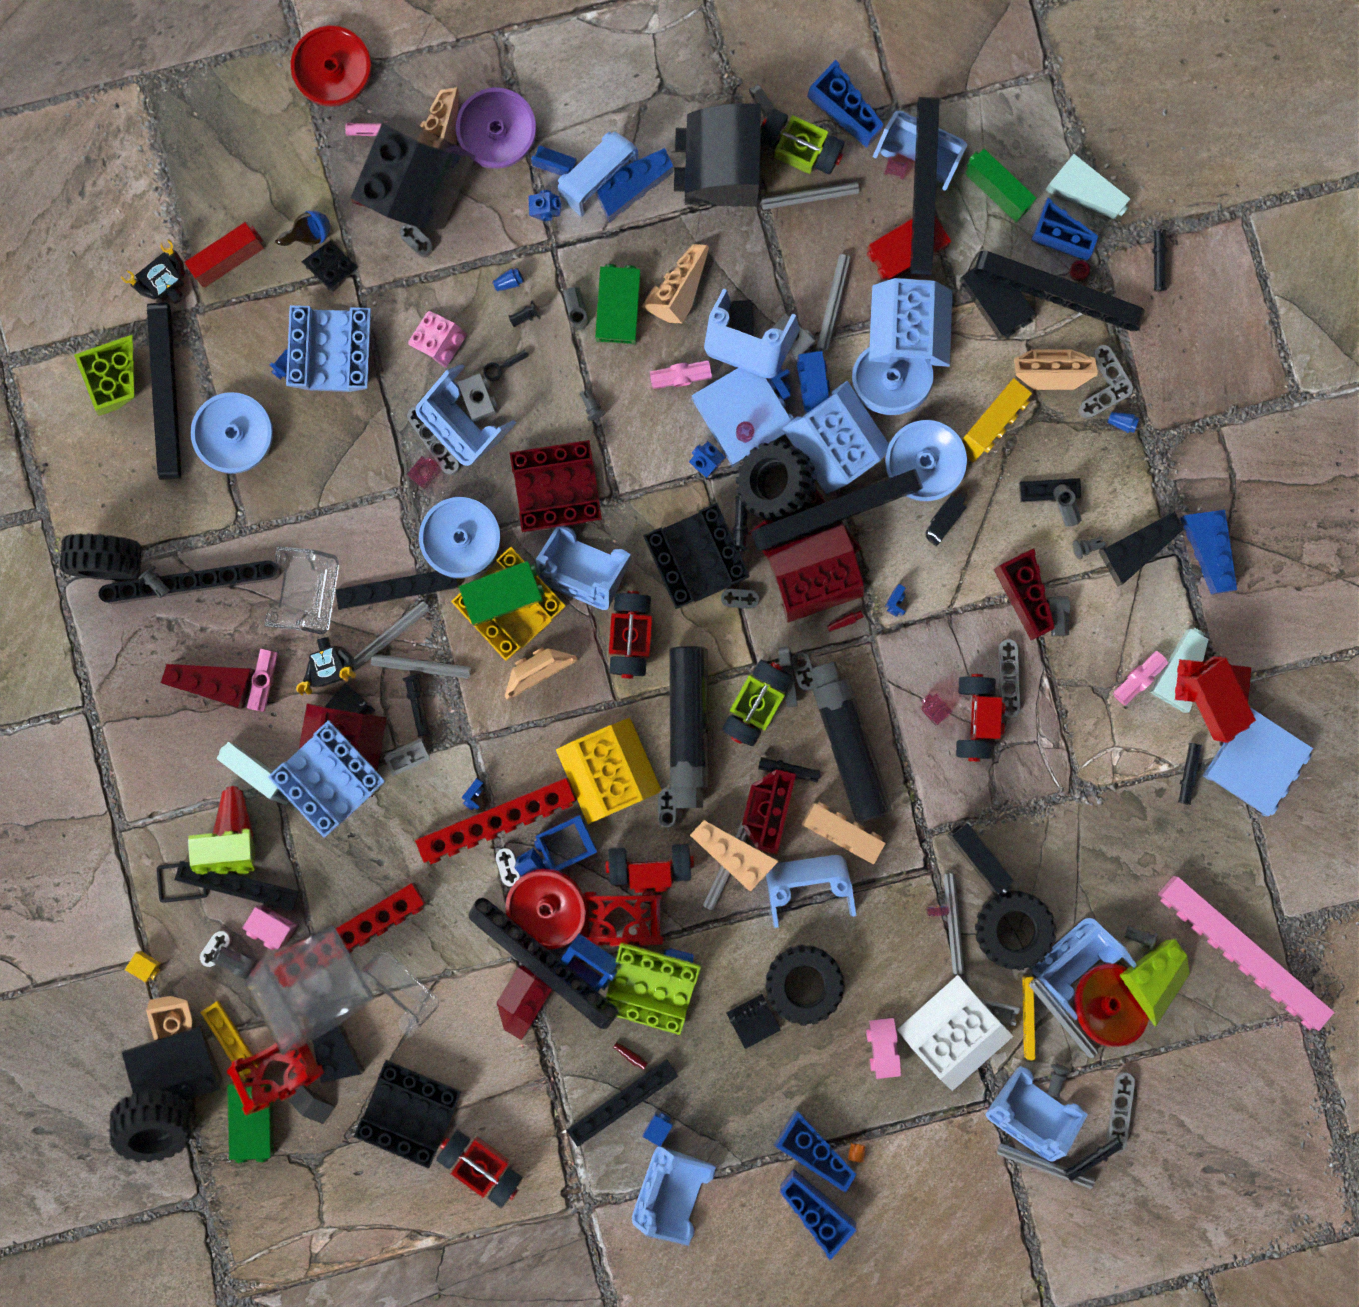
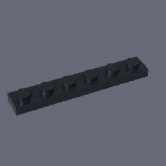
[335,571,458,610]
[174,861,299,912]
[566,1059,679,1147]

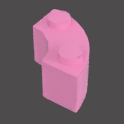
[866,1018,901,1079]

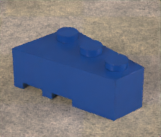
[1031,198,1098,261]

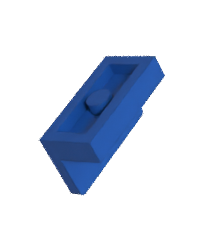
[531,145,577,176]

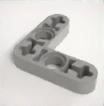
[1079,345,1133,419]

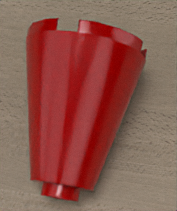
[213,786,254,838]

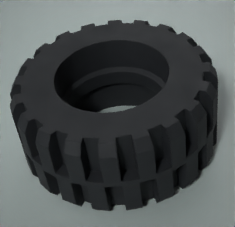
[736,441,817,522]
[60,534,142,580]
[975,890,1057,970]
[765,945,845,1026]
[110,1090,191,1162]

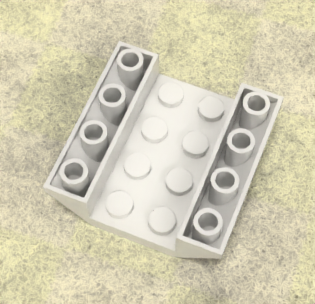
[897,975,1013,1091]

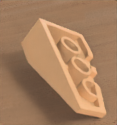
[420,88,459,146]
[642,244,709,324]
[146,996,193,1041]

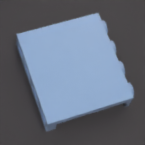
[692,368,794,467]
[1202,708,1313,817]

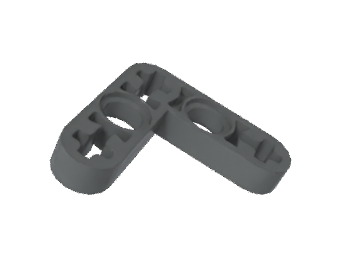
[778,646,798,708]

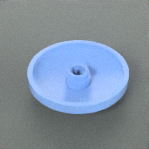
[852,347,933,415]
[191,392,273,474]
[885,420,967,501]
[419,497,501,578]

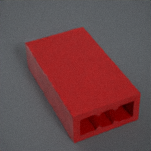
[867,216,951,281]
[184,222,264,288]
[1184,656,1256,743]
[1175,659,1252,702]

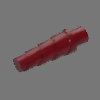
[827,610,864,632]
[613,1042,648,1070]

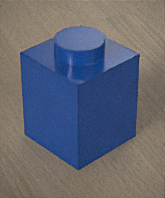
[642,1112,673,1147]

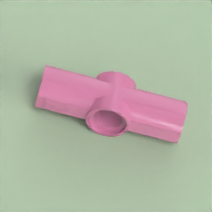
[650,361,712,389]
[247,649,278,712]
[1112,651,1168,706]

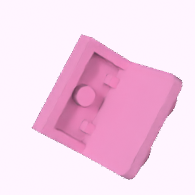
[408,311,468,368]

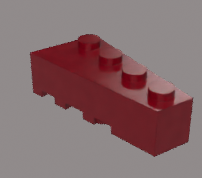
[993,548,1055,641]
[160,664,255,708]

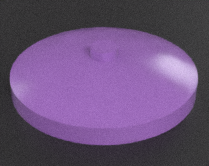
[456,88,536,169]

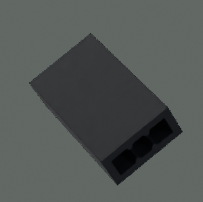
[959,268,1036,340]
[947,822,1014,894]

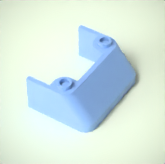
[873,111,967,191]
[558,131,639,218]
[704,289,800,378]
[416,364,516,466]
[766,855,856,928]
[1032,918,1137,1020]

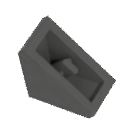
[289,1085,335,1124]

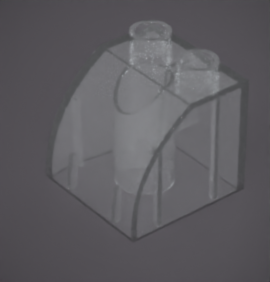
[244,925,374,1056]

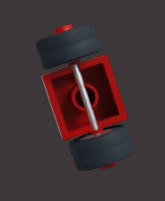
[608,591,652,679]
[956,674,1005,762]
[605,844,694,893]
[436,1130,522,1208]

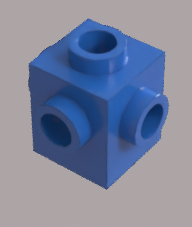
[528,190,561,221]
[689,441,726,478]

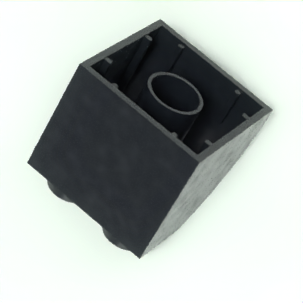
[674,103,761,207]
[351,119,476,230]

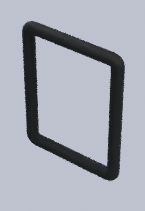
[156,862,208,903]

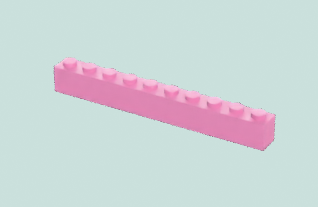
[1158,876,1335,1031]

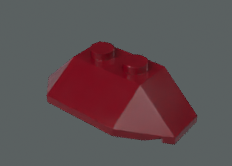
[742,770,796,854]
[496,965,552,1040]

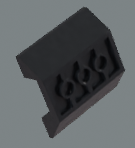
[643,503,750,609]
[353,1060,462,1169]

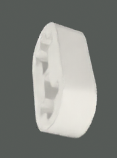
[496,848,520,886]
[200,931,232,967]

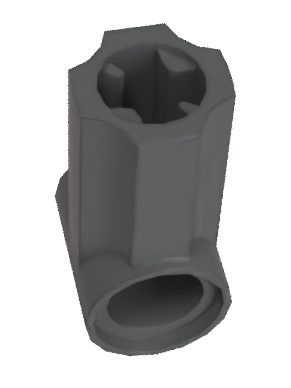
[563,287,588,330]
[1053,484,1082,527]
[1047,596,1070,636]
[212,945,257,979]

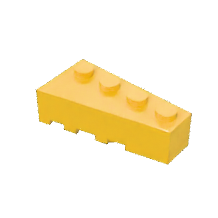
[962,378,1032,463]

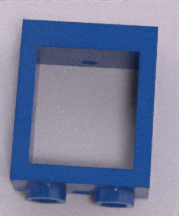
[534,815,598,871]
[561,933,618,992]

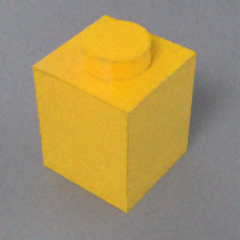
[125,951,161,983]

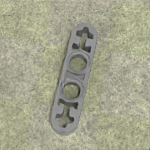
[407,407,460,475]
[998,639,1020,718]
[1106,1072,1135,1153]

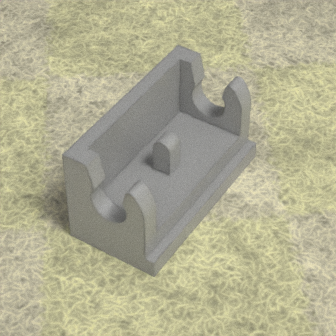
[384,738,430,776]
[979,998,1020,1026]

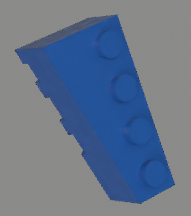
[807,59,884,148]
[595,148,673,223]
[796,351,830,415]
[1179,510,1237,595]
[773,1110,856,1193]
[780,1169,857,1260]

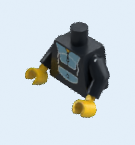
[121,239,185,304]
[296,637,356,696]

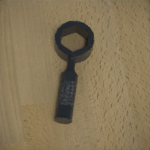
[483,350,529,381]

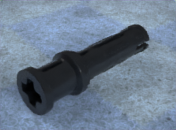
[402,674,430,737]

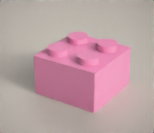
[243,905,298,950]

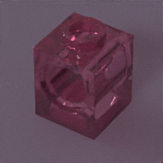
[406,456,440,490]
[919,693,952,726]

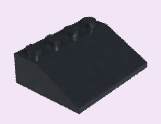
[122,1026,223,1101]

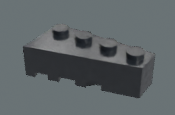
[1098,511,1184,587]
[305,995,365,1083]

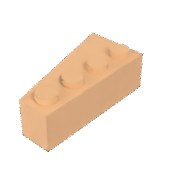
[801,802,886,865]
[690,820,778,892]

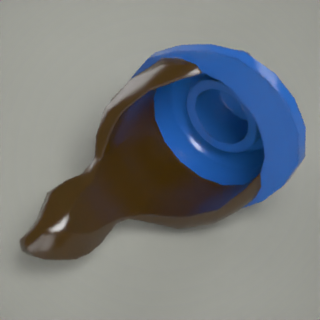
[275,210,331,246]

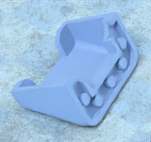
[536,526,631,610]
[986,1066,1088,1162]
[632,1146,716,1246]

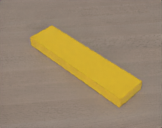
[1022,975,1035,1060]
[200,1000,259,1081]

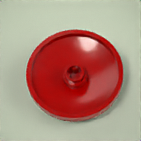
[290,25,372,107]
[505,869,587,949]
[1075,964,1149,1047]

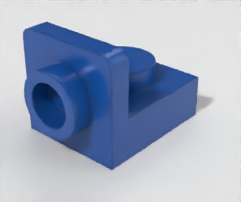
[269,349,288,380]
[771,369,791,401]
[884,584,906,617]
[461,778,484,810]

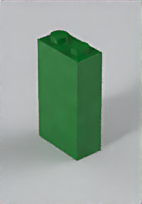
[965,149,1037,223]
[595,264,641,345]
[458,561,545,626]
[227,1081,274,1163]

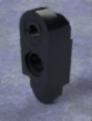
[925,491,968,547]

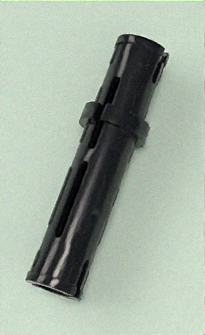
[1152,229,1168,292]
[732,495,749,552]
[1178,743,1202,805]
[758,757,820,783]
[1064,1137,1123,1182]

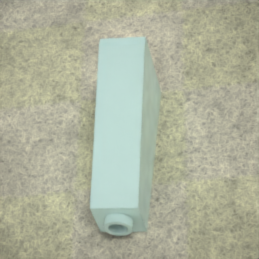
[1046,154,1130,219]
[1150,628,1208,713]
[216,742,290,805]

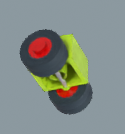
[760,109,845,175]
[722,659,792,746]

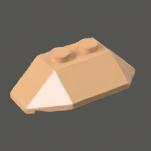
[1014,350,1098,390]
[505,647,579,700]

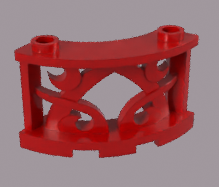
[580,891,663,946]
[226,1030,324,1115]

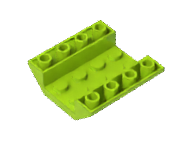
[606,943,701,1035]

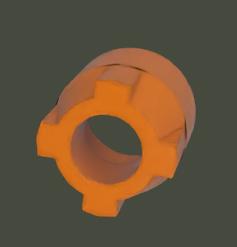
[848,1143,865,1163]

